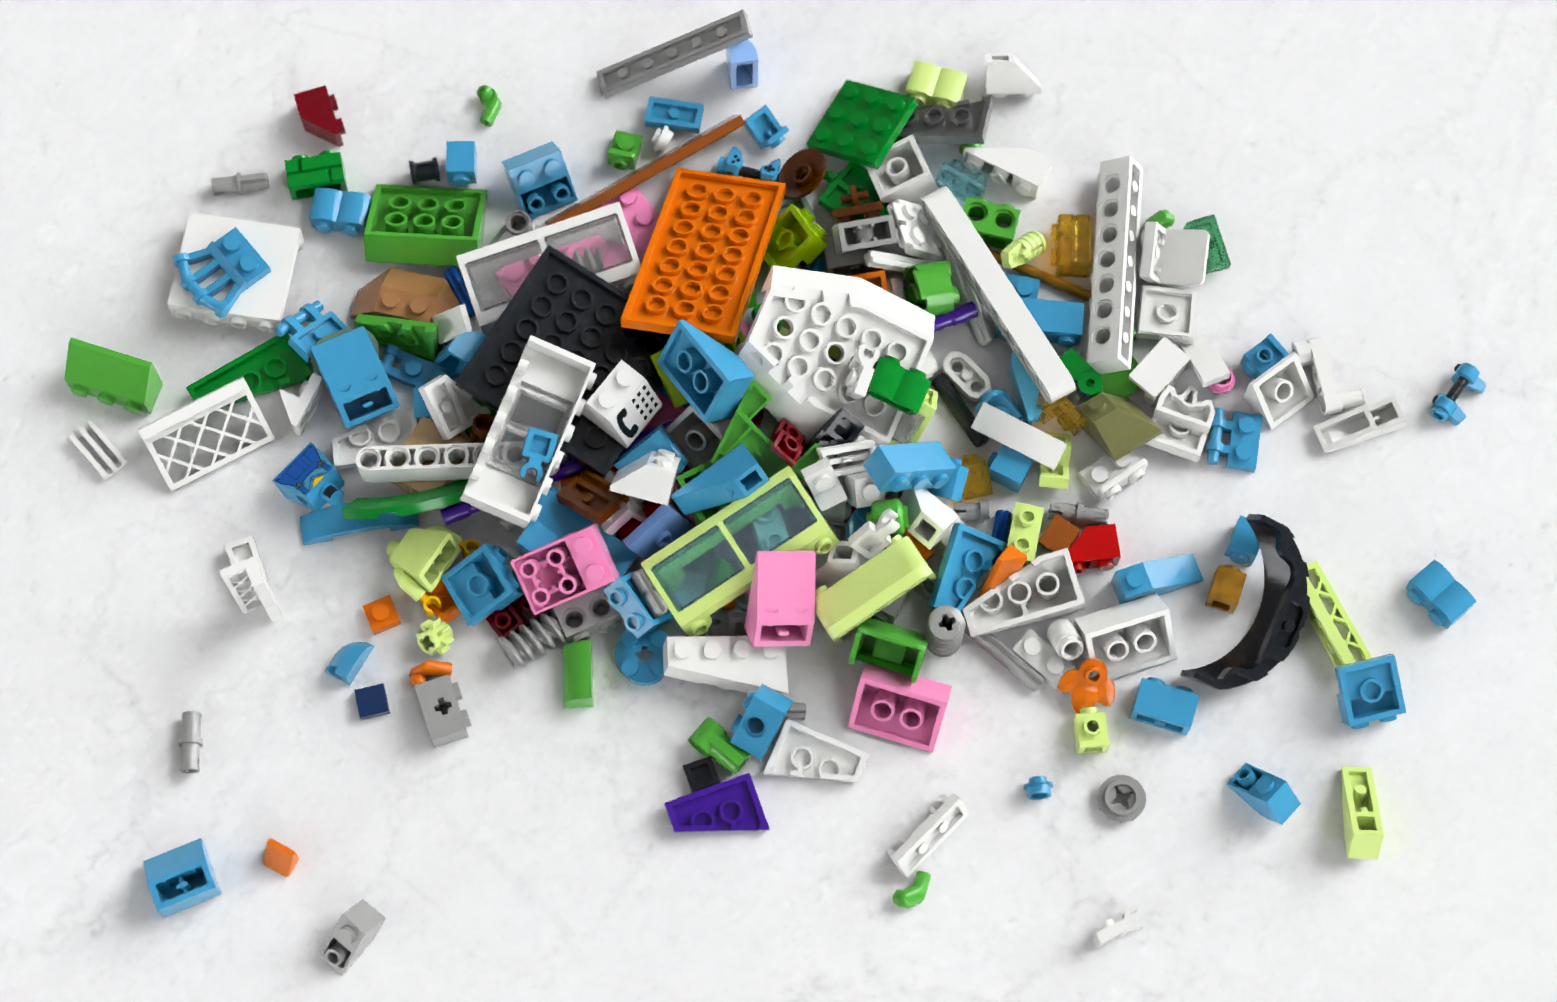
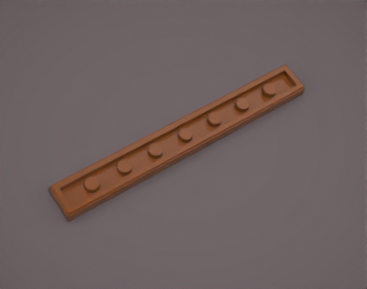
[544,115,745,226]

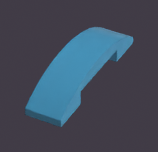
[300,502,420,545]

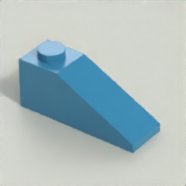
[1111,554,1204,604]

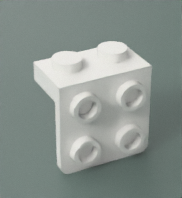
[1137,222,1210,286]

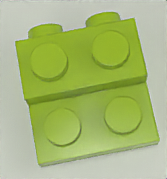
[764,203,828,268]

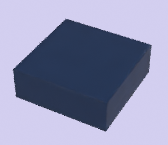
[354,683,390,720]

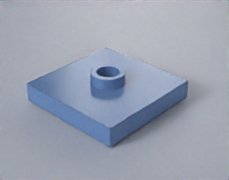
[623,503,696,560]

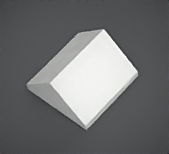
[1243,352,1315,430]

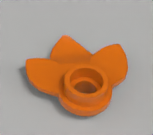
[1057,658,1115,714]

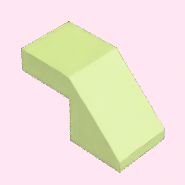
[1038,431,1072,490]

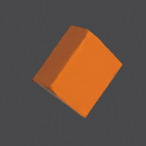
[263,838,300,877]

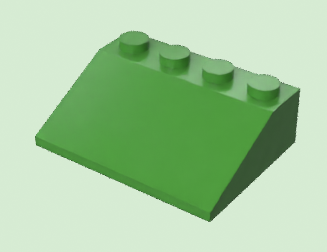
[364,184,487,266]

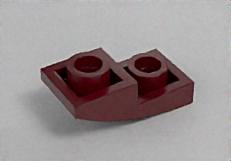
[769,418,805,467]
[485,592,552,640]

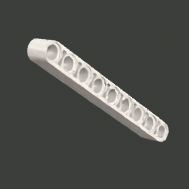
[920,186,1076,404]

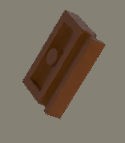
[556,469,629,526]

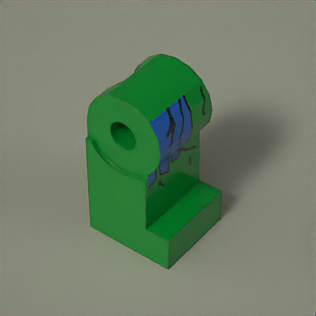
[1060,348,1103,402]

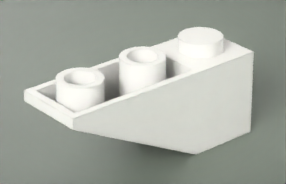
[962,147,1053,198]

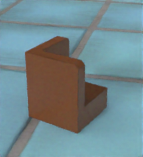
[1038,514,1081,552]

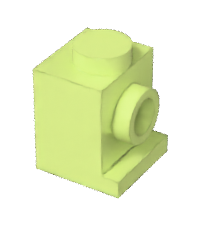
[1073,707,1110,755]

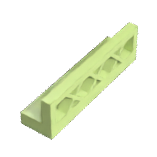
[1307,560,1372,667]

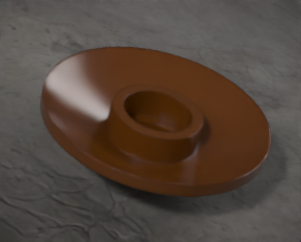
[778,149,826,199]

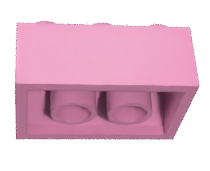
[847,663,952,753]

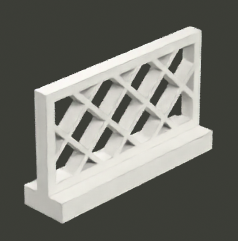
[138,377,275,491]

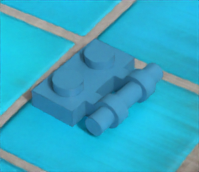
[274,300,348,363]
[1205,408,1262,472]

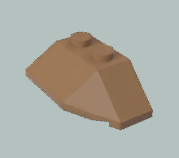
[350,267,460,323]

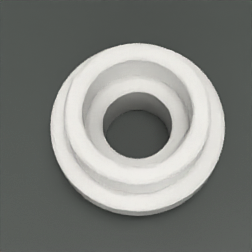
[650,125,674,152]

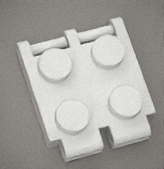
[887,199,945,261]

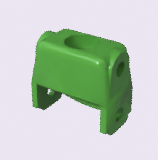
[848,619,928,683]

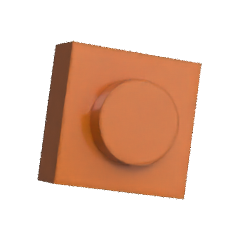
[363,595,402,635]

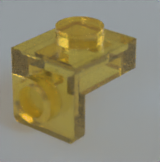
[960,454,993,500]

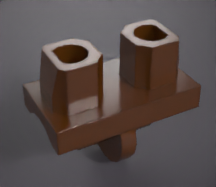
[831,185,883,224]

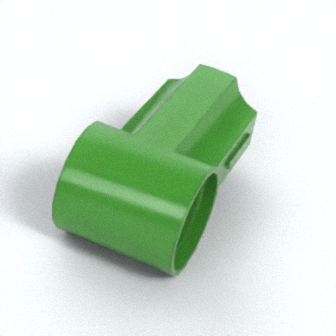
[688,717,750,775]

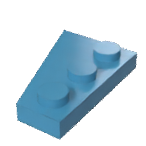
[928,523,1007,612]

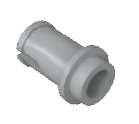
[954,500,990,523]

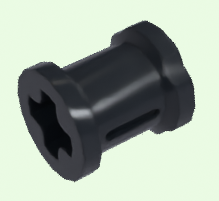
[409,157,441,186]

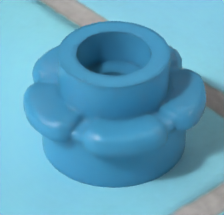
[1024,776,1053,800]

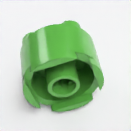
[903,260,960,317]

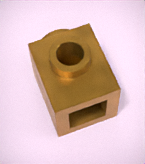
[1205,565,1247,615]

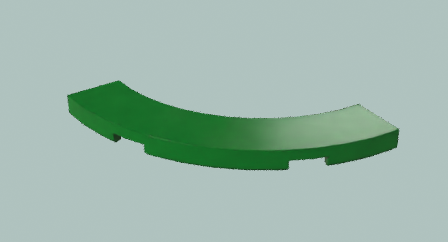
[342,480,468,519]

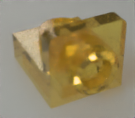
[1039,396,1086,437]

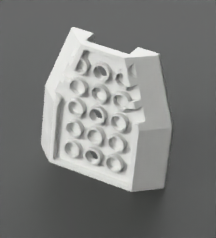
[734,265,935,457]

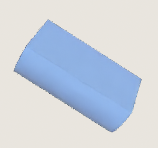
[726,40,758,90]

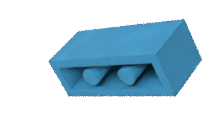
[995,297,1084,347]
[863,441,957,492]

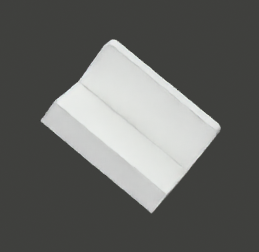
[1129,337,1191,407]

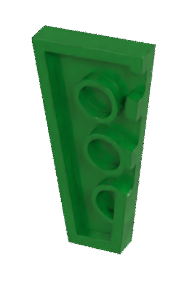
[186,333,313,408]

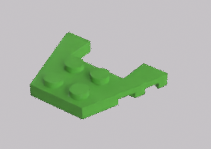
[711,380,831,480]

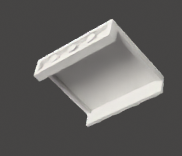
[167,212,304,333]

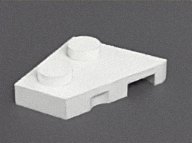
[418,375,491,440]

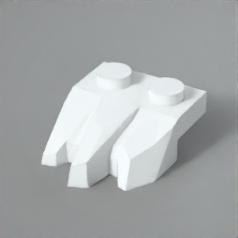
[1145,385,1216,463]

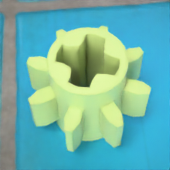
[416,618,454,656]

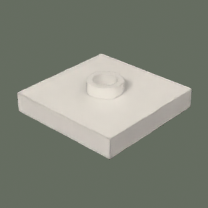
[1136,285,1198,344]

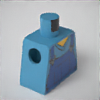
[272,442,345,511]

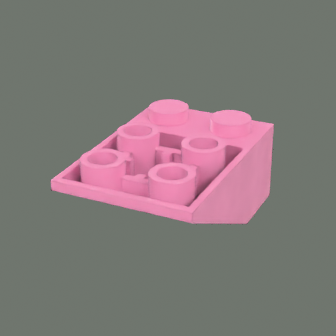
[510,523,620,615]
[744,551,816,647]

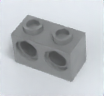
[552,584,622,644]

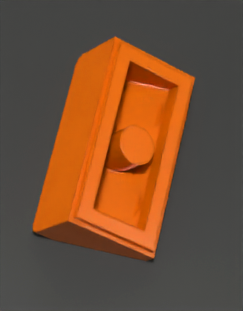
[977,545,1027,598]

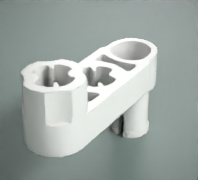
[1291,338,1367,416]

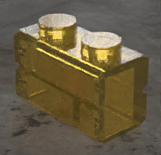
[1050,214,1092,278]

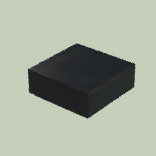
[683,756,721,793]

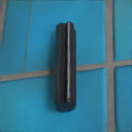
[931,373,989,448]

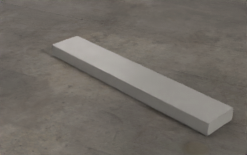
[596,10,753,99]

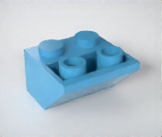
[501,141,578,219]
[143,838,222,918]

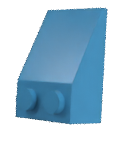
[656,319,754,423]

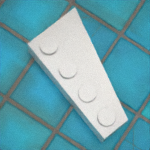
[663,636,788,697]

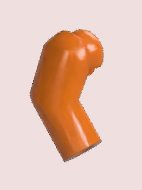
[409,660,452,687]

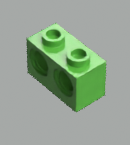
[963,197,1021,250]

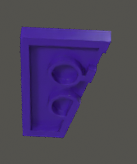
[664,772,770,832]

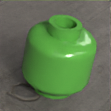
[866,498,910,538]

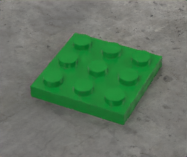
[806,79,918,170]

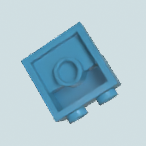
[440,544,524,626]
[604,569,674,639]
[1334,654,1406,729]

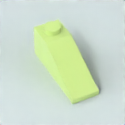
[1341,766,1384,859]

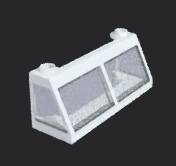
[456,202,641,335]

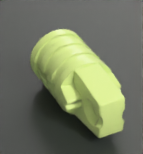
[1000,231,1046,268]

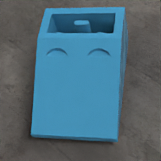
[310,326,401,429]

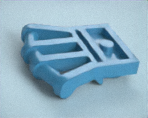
[172,227,271,319]

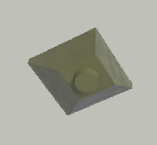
[1078,392,1162,462]

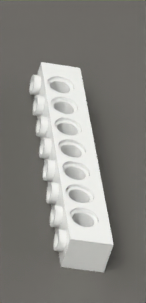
[1085,155,1143,375]

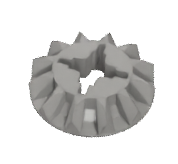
[1097,775,1146,823]

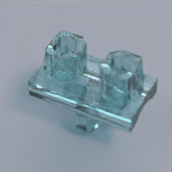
[935,159,988,202]

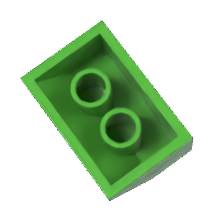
[64,337,163,414]

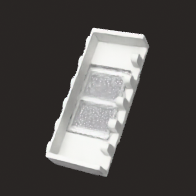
[460,335,597,528]

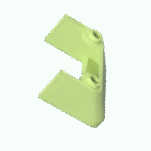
[815,534,937,644]

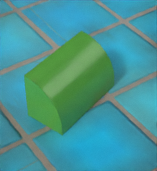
[562,640,594,708]

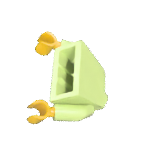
[386,525,480,617]

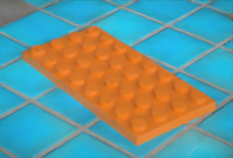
[621,168,786,345]

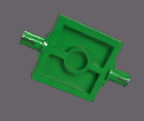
[818,162,889,221]

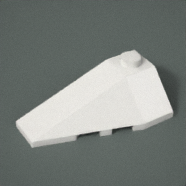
[963,548,1085,638]

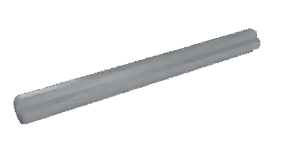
[914,578,1044,691]

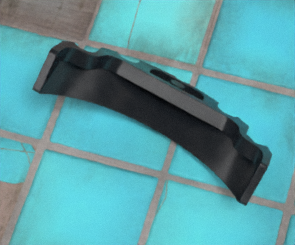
[1180,514,1310,690]

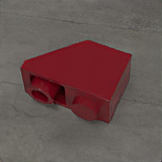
[294,85,346,147]

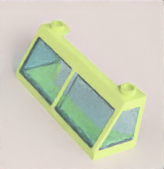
[641,465,840,637]

